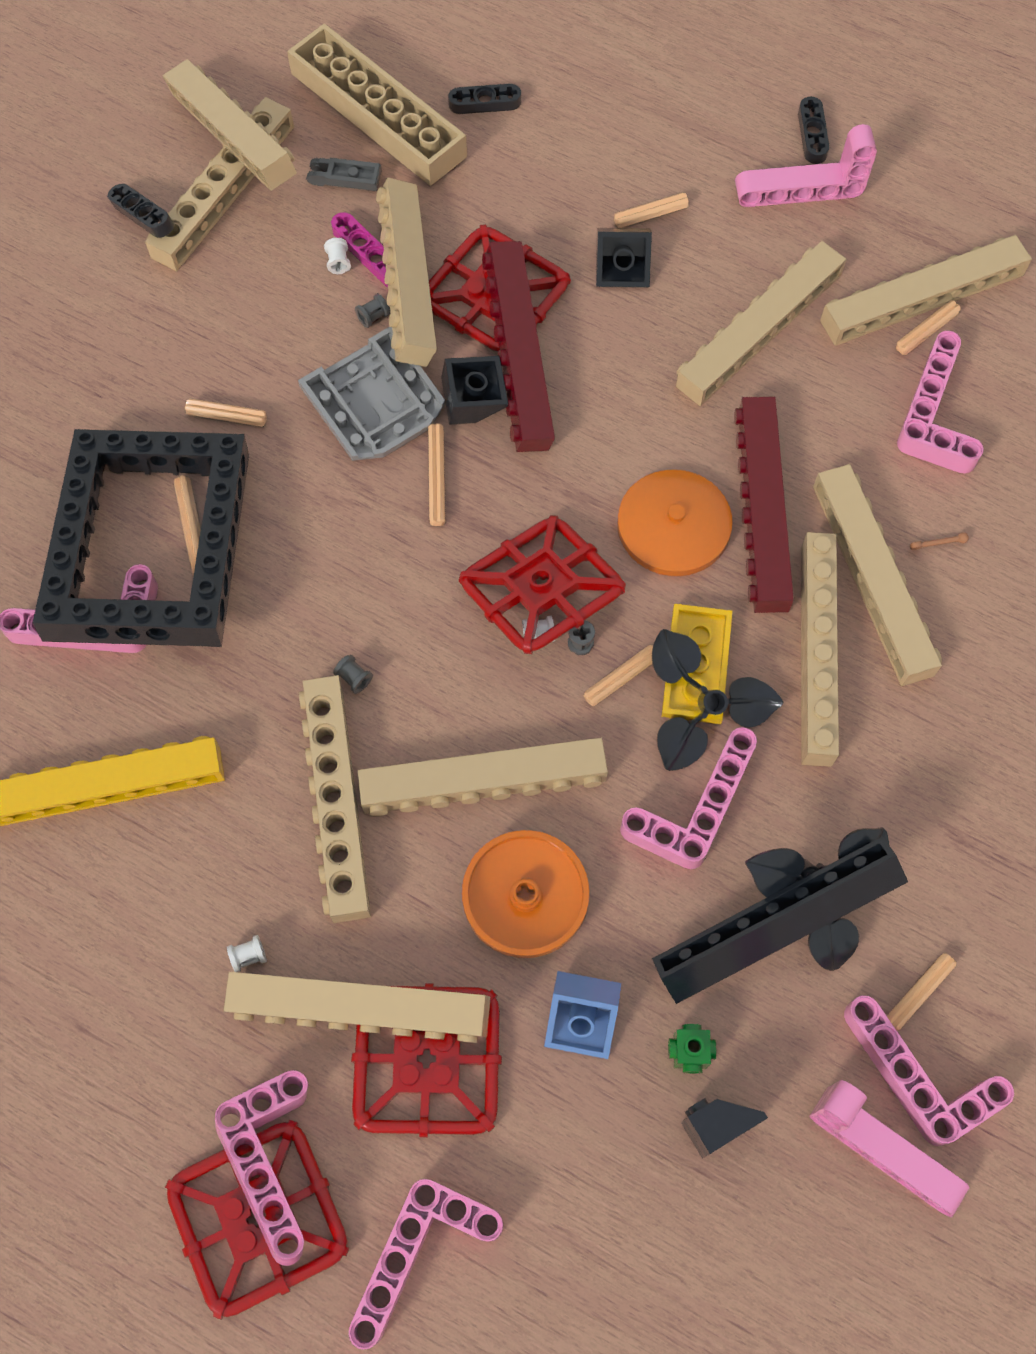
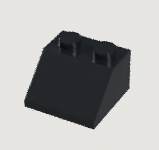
[596,228,652,287]
[441,356,508,425]
[681,1098,768,1159]

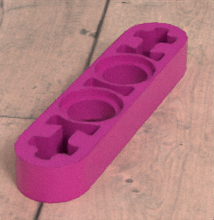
[331,212,388,287]

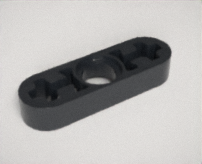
[448,84,521,114]
[798,96,829,164]

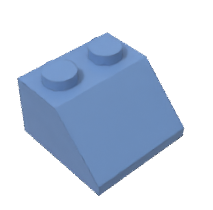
[544,971,621,1059]

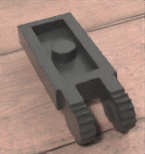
[306,158,382,191]

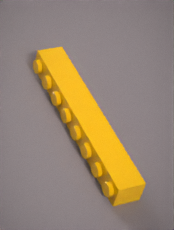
[0,736,225,826]

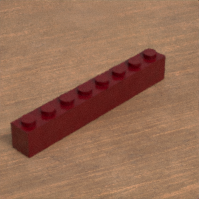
[482,241,555,452]
[734,396,794,613]

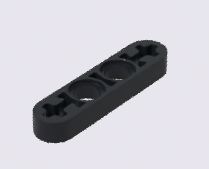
[107,183,174,238]

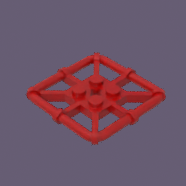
[429,224,571,352]
[459,515,626,654]
[351,983,502,1138]
[165,1120,349,1320]

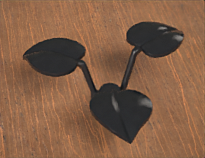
[652,629,784,771]
[745,827,889,971]

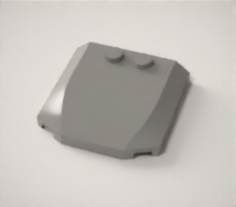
[298,327,445,461]

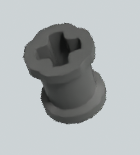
[355,293,390,328]
[568,620,595,655]
[333,655,373,694]

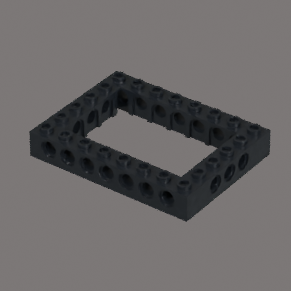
[33,429,249,647]

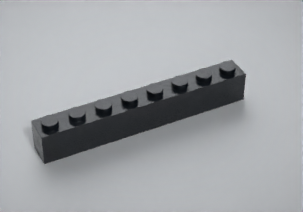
[652,836,908,1004]

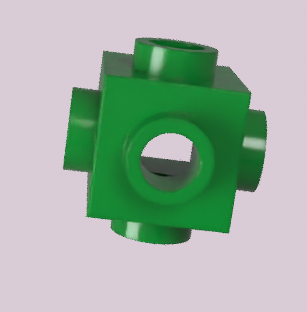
[668,1024,717,1074]

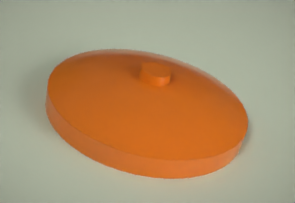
[617,470,732,576]
[462,830,589,958]

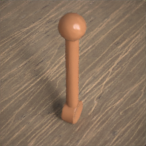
[910,532,969,550]

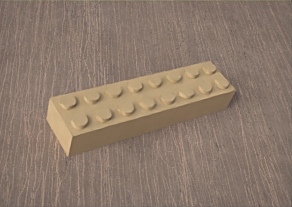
[287,23,467,186]

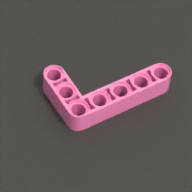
[735,124,877,207]
[897,331,984,474]
[0,564,158,653]
[620,727,757,869]
[844,996,1014,1146]
[215,1070,308,1266]
[810,1080,970,1217]
[349,1179,503,1350]

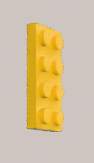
[661,604,732,724]

